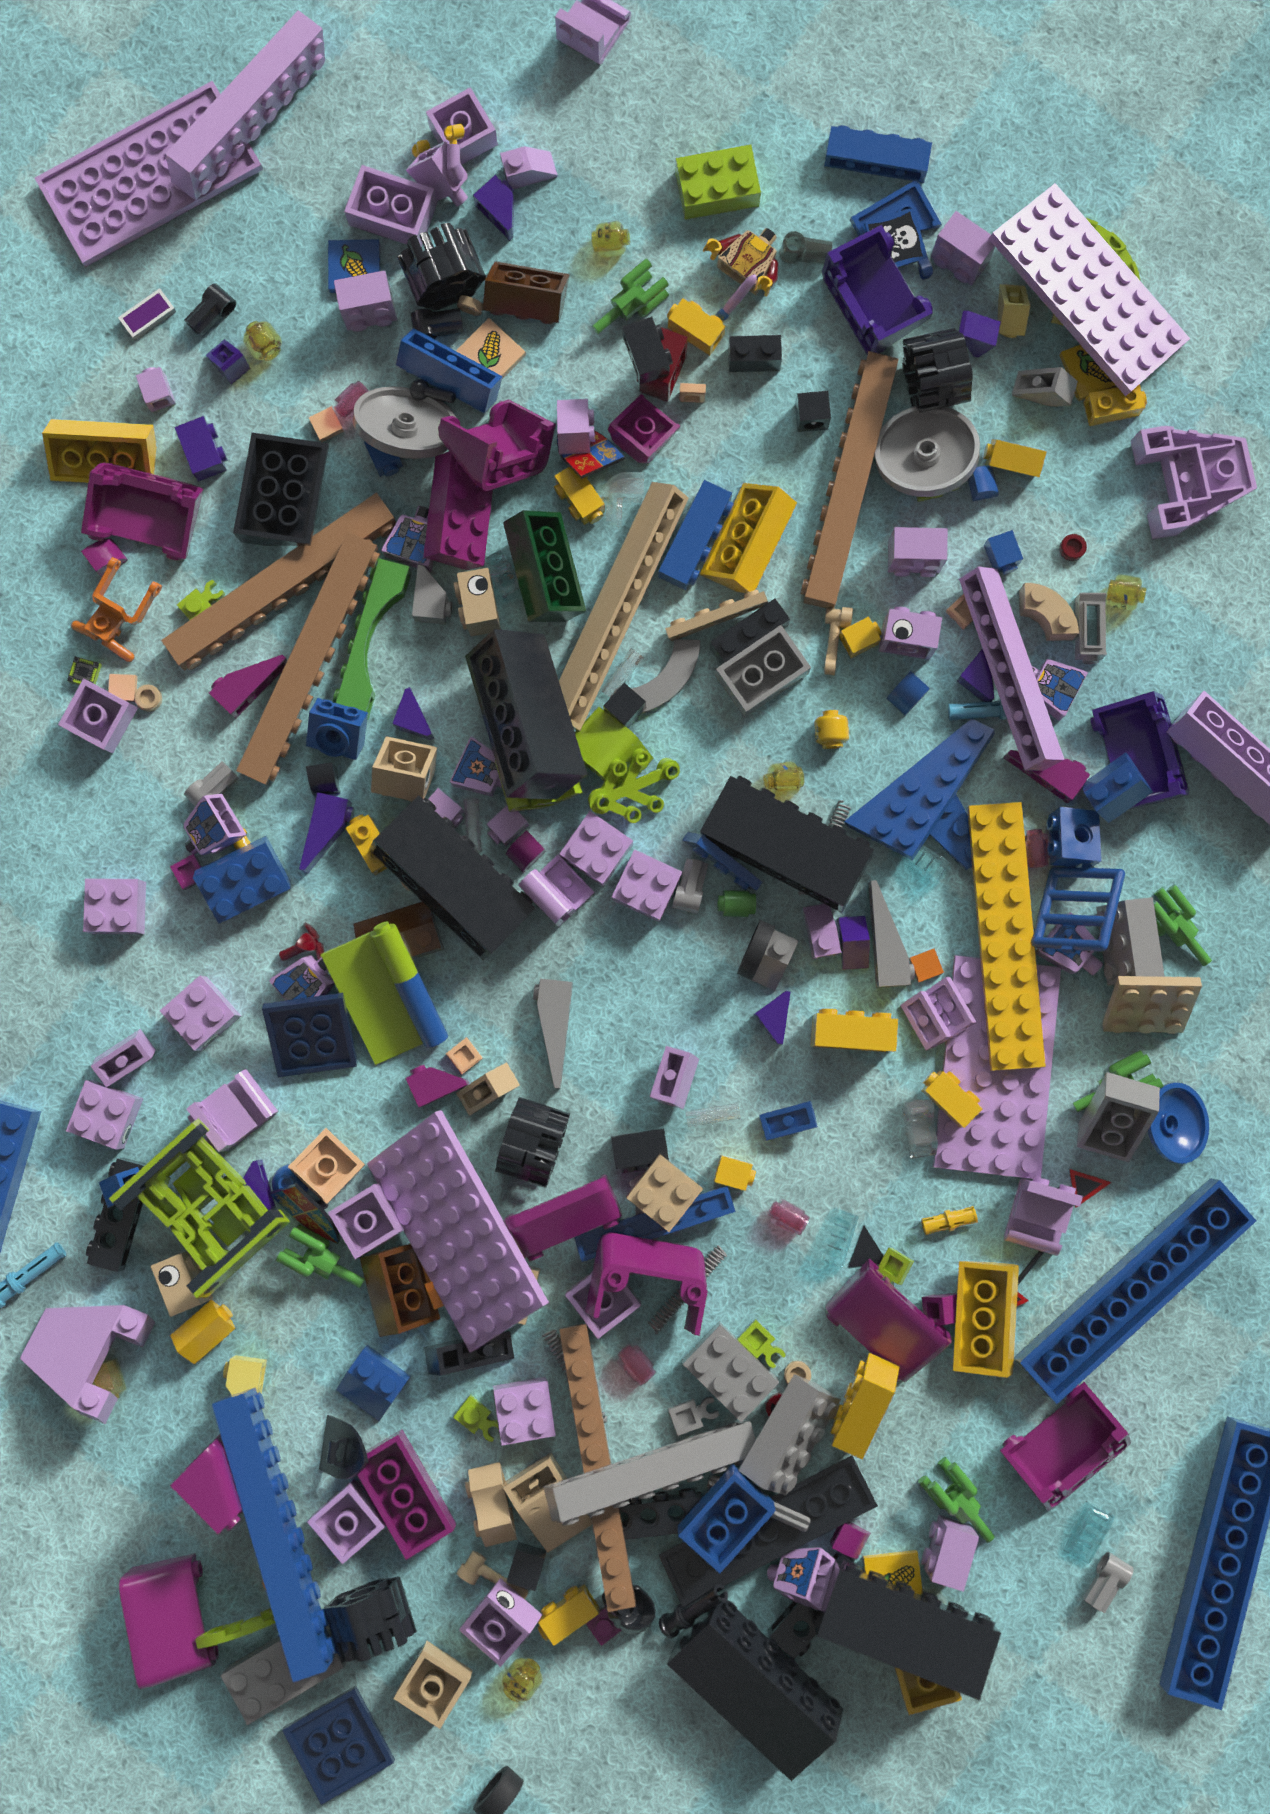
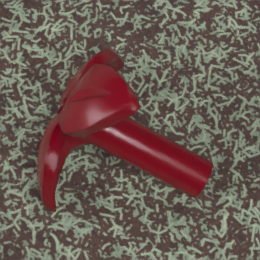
[279,922,324,961]

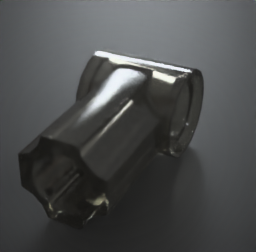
[779,231,833,265]

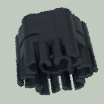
[397,223,486,311]
[902,328,973,413]
[495,1097,571,1188]
[324,1577,417,1663]

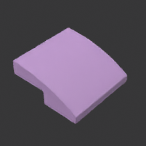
[900,977,977,1050]

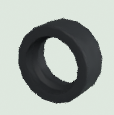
[473,1766,524,1814]

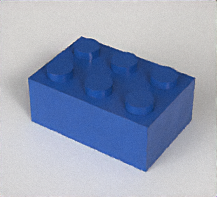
[193,836,291,924]
[678,1464,776,1573]

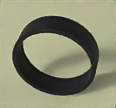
[737,920,775,980]

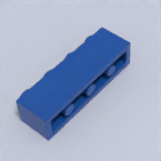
[824,125,932,183]
[396,328,503,413]
[658,480,734,591]

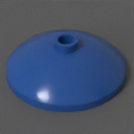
[1147,1083,1209,1164]

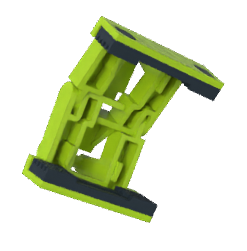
[109,1118,290,1298]

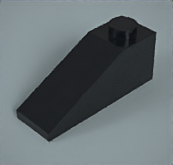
[424,1331,514,1376]

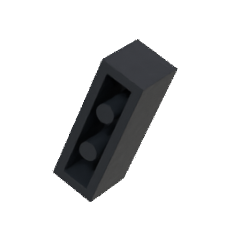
[709,598,790,665]

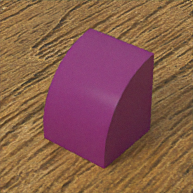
[81,539,128,577]
[505,830,546,873]
[922,1293,957,1325]
[830,1521,871,1559]

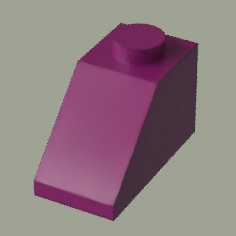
[405,1065,469,1107]

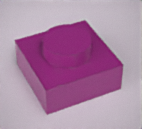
[170,854,202,890]
[586,1606,621,1646]

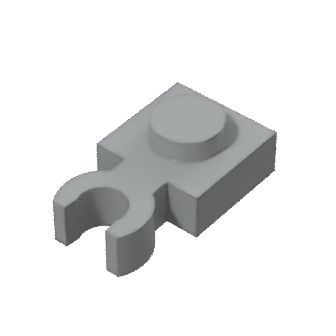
[668,1397,719,1436]

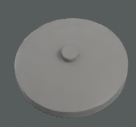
[353,387,456,459]
[875,406,980,497]

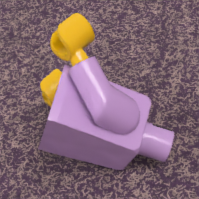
[406,124,468,207]

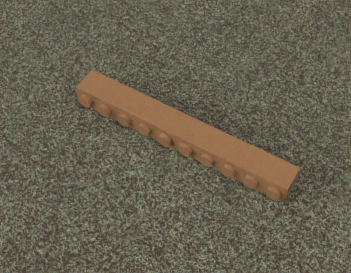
[800,351,899,609]
[161,492,397,671]
[236,531,380,785]
[559,1323,636,1612]

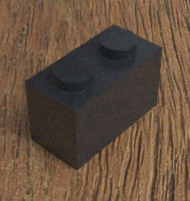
[622,317,673,385]
[728,335,782,372]
[611,1128,669,1173]

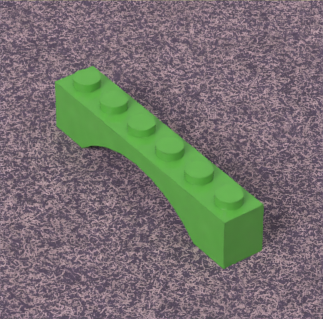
[333,558,412,720]

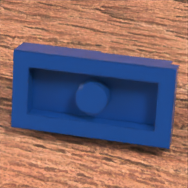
[759,1101,818,1141]

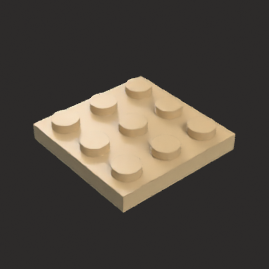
[1102,976,1202,1034]

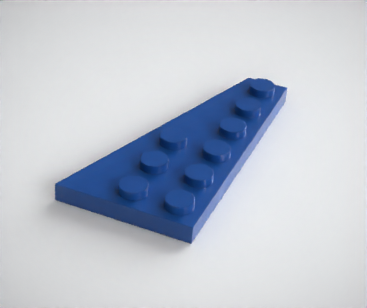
[844,719,995,861]

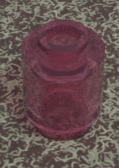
[334,381,369,420]
[1025,829,1050,868]
[768,1198,810,1235]
[617,1344,656,1386]

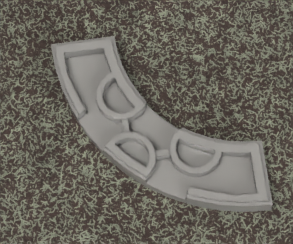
[631,639,700,714]

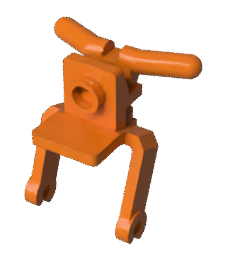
[71,557,162,662]

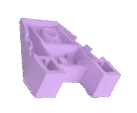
[1130,426,1257,540]
[20,1305,155,1424]

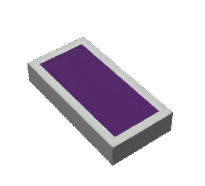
[118,288,176,341]

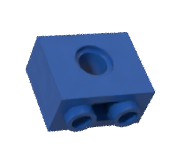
[306,698,368,760]
[1046,807,1101,867]

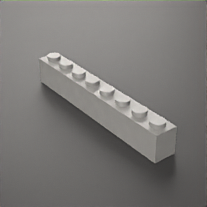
[543,1421,756,1526]

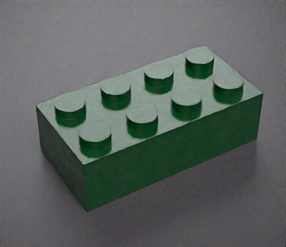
[503,510,586,622]

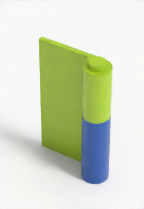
[321,922,449,1065]

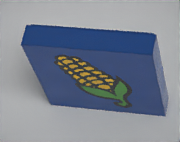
[328,239,380,293]

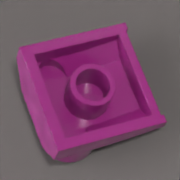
[608,393,680,464]

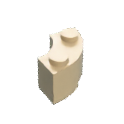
[1019,583,1079,641]
[465,1462,517,1547]

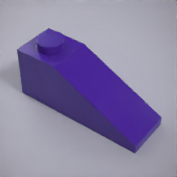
[299,792,355,873]

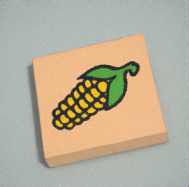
[456,318,526,379]

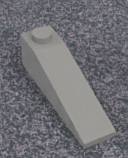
[868,880,915,988]
[533,978,573,1088]

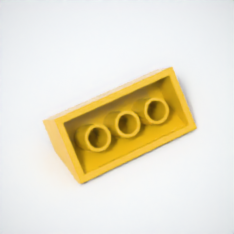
[42,419,157,483]
[700,483,797,593]
[953,1261,1019,1378]

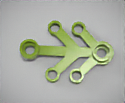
[588,748,680,823]

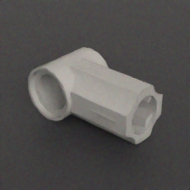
[184,761,239,807]
[672,858,708,914]
[1083,1552,1133,1613]

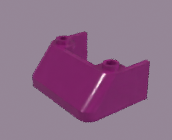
[503,1174,623,1262]
[585,1232,707,1336]

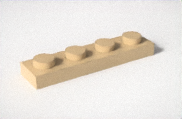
[665,590,768,641]

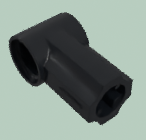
[184,283,237,337]
[410,308,464,340]

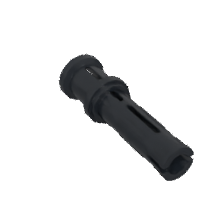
[658,1584,728,1639]

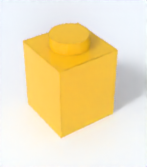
[839,616,882,659]
[714,1155,756,1191]

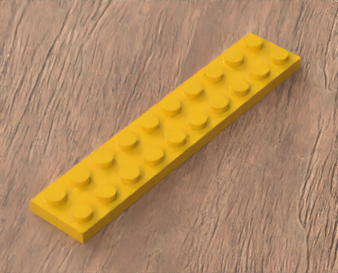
[967,802,1046,1071]

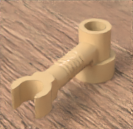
[824,607,853,675]
[456,1550,528,1599]

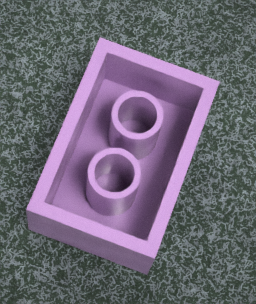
[344,165,438,247]

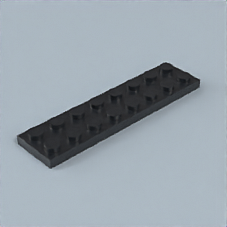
[659,1455,878,1607]

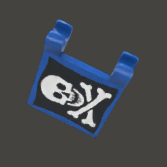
[864,208,933,280]

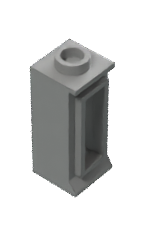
[1074,593,1107,664]

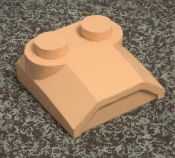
[288,1128,365,1204]

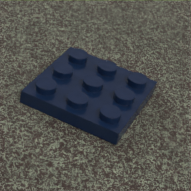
[262,993,358,1078]
[282,1685,395,1805]

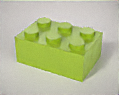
[675,144,761,220]

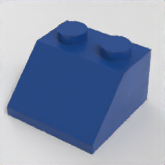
[1083,752,1153,823]
[336,1345,411,1421]

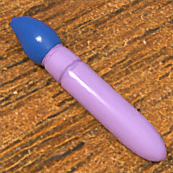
[715,274,757,322]

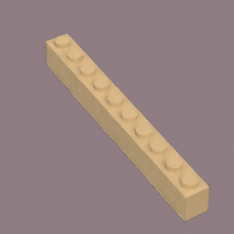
[559,482,689,731]

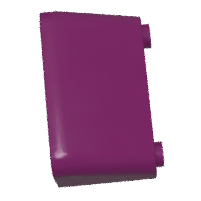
[438,399,556,491]
[81,463,203,561]
[826,1258,951,1382]
[1000,1382,1131,1511]
[170,1434,243,1534]
[119,1553,219,1690]

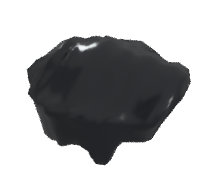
[602,1585,656,1634]

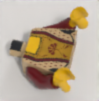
[703,228,779,297]

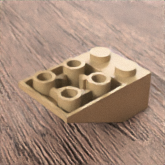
[503,1452,593,1553]

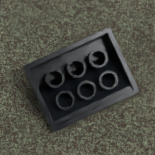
[233,432,329,546]

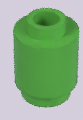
[717,890,756,917]

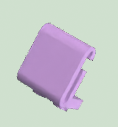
[555,0,631,65]
[518,855,595,927]
[186,1069,278,1152]
[1004,1176,1083,1256]

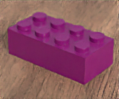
[423,451,493,570]
[358,1429,457,1560]

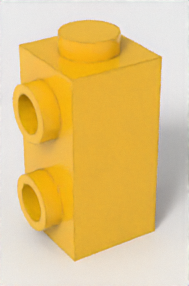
[667,298,725,356]
[1083,384,1147,426]
[983,439,1047,477]
[554,467,605,525]
[346,814,388,876]
[921,1071,983,1128]
[170,1299,236,1364]
[537,1584,600,1646]

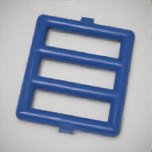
[1031,864,1125,953]

